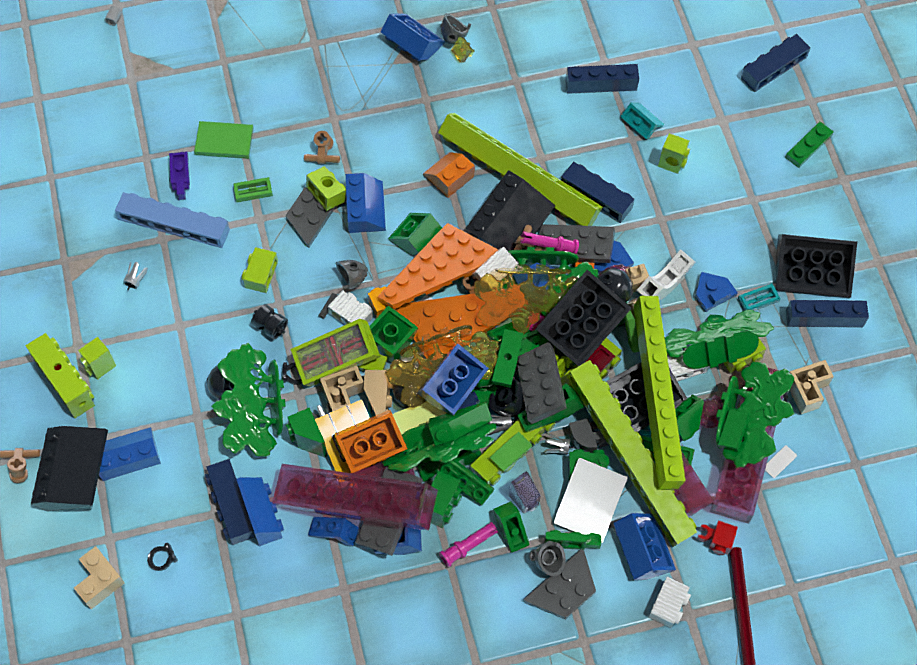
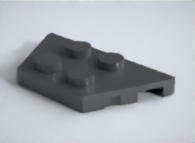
[285,187,337,248]
[524,549,596,620]

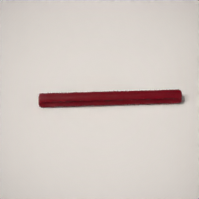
[730,547,756,665]

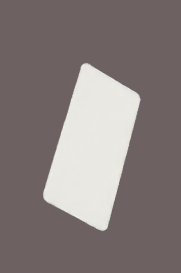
[763,445,797,478]

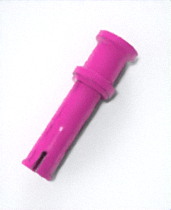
[520,231,579,254]
[439,522,498,568]

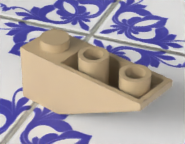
[364,370,394,415]

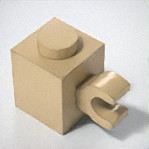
[623,264,649,292]

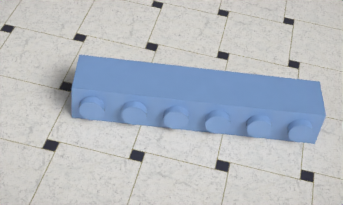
[115,192,230,248]

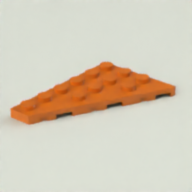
[378,223,498,309]
[395,287,529,367]

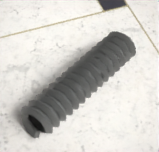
[318,293,338,319]

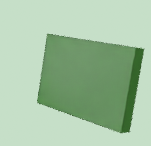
[194,121,254,159]

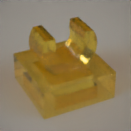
[451,37,475,63]

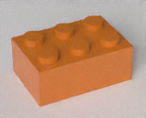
[335,410,407,473]

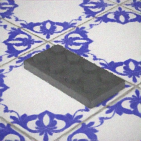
[540,224,615,263]
[517,342,567,424]
[355,467,423,556]

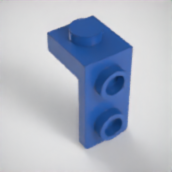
[308,517,359,546]

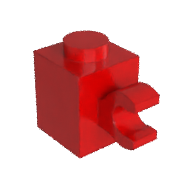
[697,520,738,555]

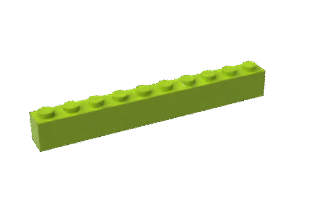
[438,113,603,226]
[633,296,686,490]
[470,338,622,485]
[567,360,697,547]

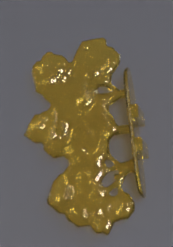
[474,264,579,335]
[385,325,499,408]

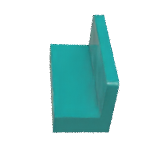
[620,102,664,139]

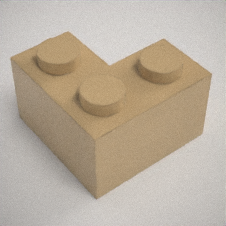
[789,360,834,414]
[320,366,365,412]
[74,546,124,609]

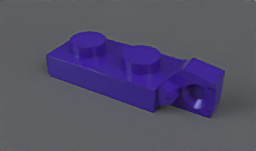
[169,151,190,200]

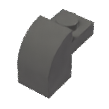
[568,418,609,453]

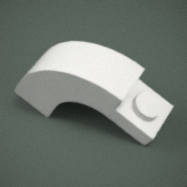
[637,249,696,301]

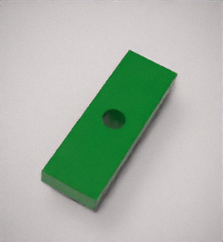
[492,329,524,388]
[434,459,494,506]

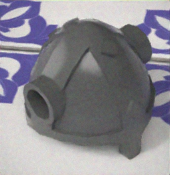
[440,13,471,44]
[335,260,368,291]
[530,541,566,576]

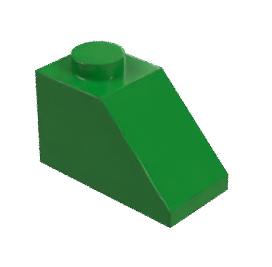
[675,394,704,442]
[493,502,530,553]

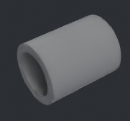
[104,6,122,26]

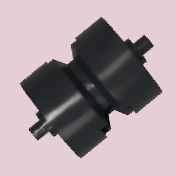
[251,304,288,339]

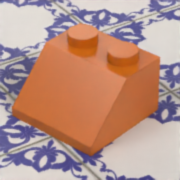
[423,152,475,198]

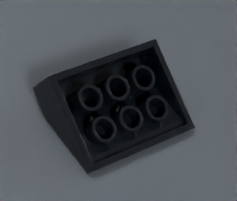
[466,170,555,251]
[775,234,858,298]
[535,270,632,366]
[606,362,687,432]
[31,426,108,512]

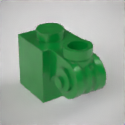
[568,449,609,481]

